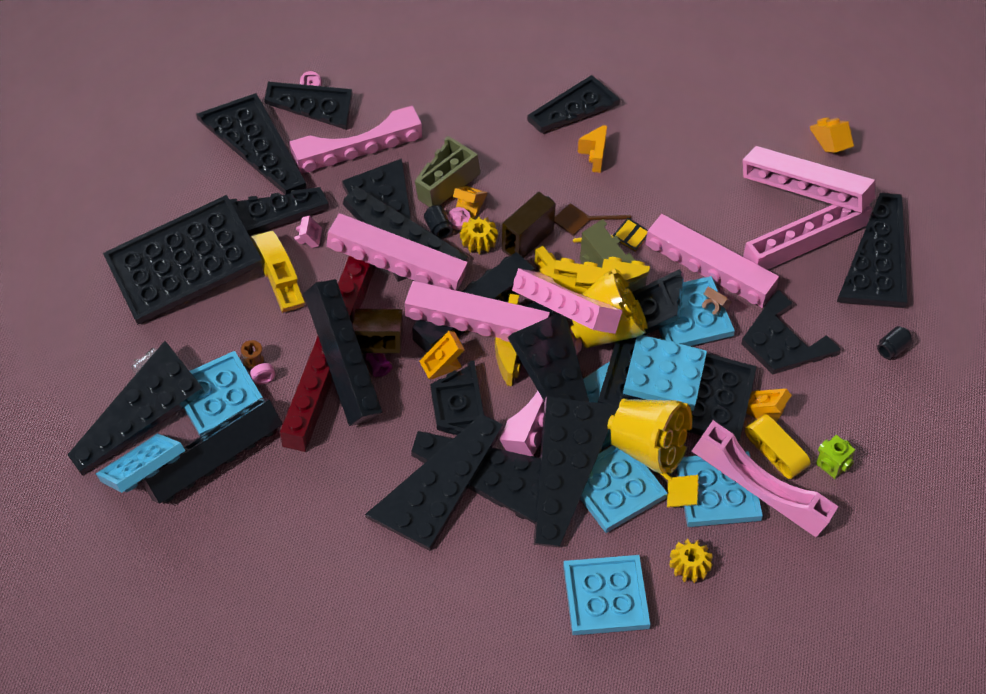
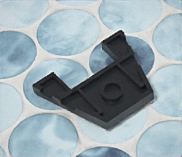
[741,290,841,375]

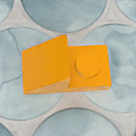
[578,125,607,173]
[453,186,487,218]
[419,331,465,380]
[746,388,792,422]

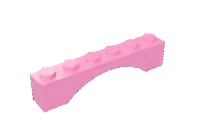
[289,105,422,174]
[512,268,622,334]
[499,328,582,456]
[692,420,839,537]

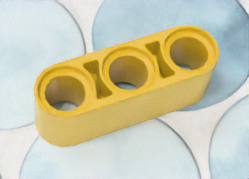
[745,414,811,479]

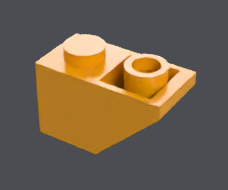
[810,117,854,153]

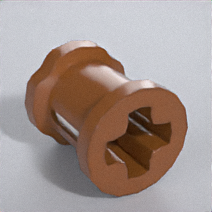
[241,340,264,370]

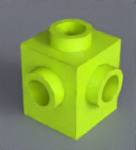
[816,435,855,479]

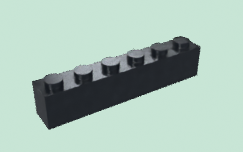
[412,252,535,353]
[303,279,383,426]
[141,397,283,504]

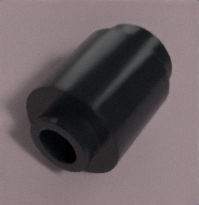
[423,205,453,239]
[877,326,912,359]

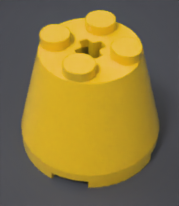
[571,269,648,348]
[607,398,692,474]

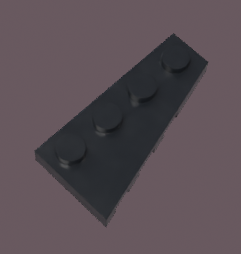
[527,75,620,133]
[264,81,353,130]
[229,187,329,236]

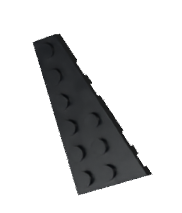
[837,193,908,308]
[67,341,205,476]

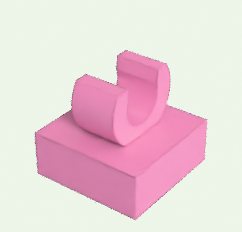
[294,215,322,248]

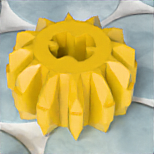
[460,216,498,254]
[669,538,713,583]

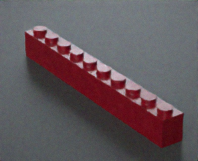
[280,256,376,452]

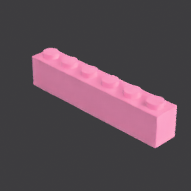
[743,146,875,213]
[743,204,872,270]
[326,213,468,291]
[645,214,779,308]
[405,281,550,342]

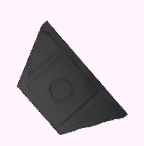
[632,269,684,335]
[430,360,484,435]

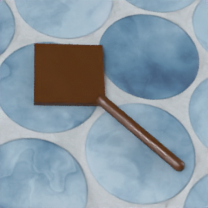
[554,203,632,236]

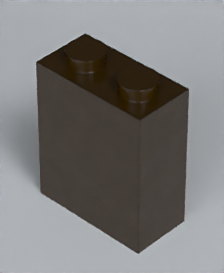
[502,191,556,258]
[353,309,403,353]

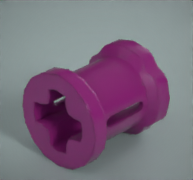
[364,353,393,377]

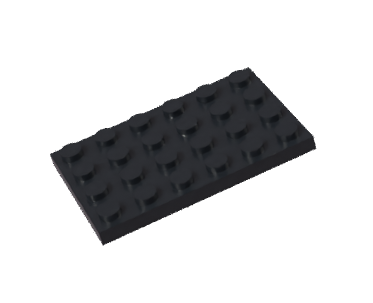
[103,195,264,325]
[598,337,757,443]

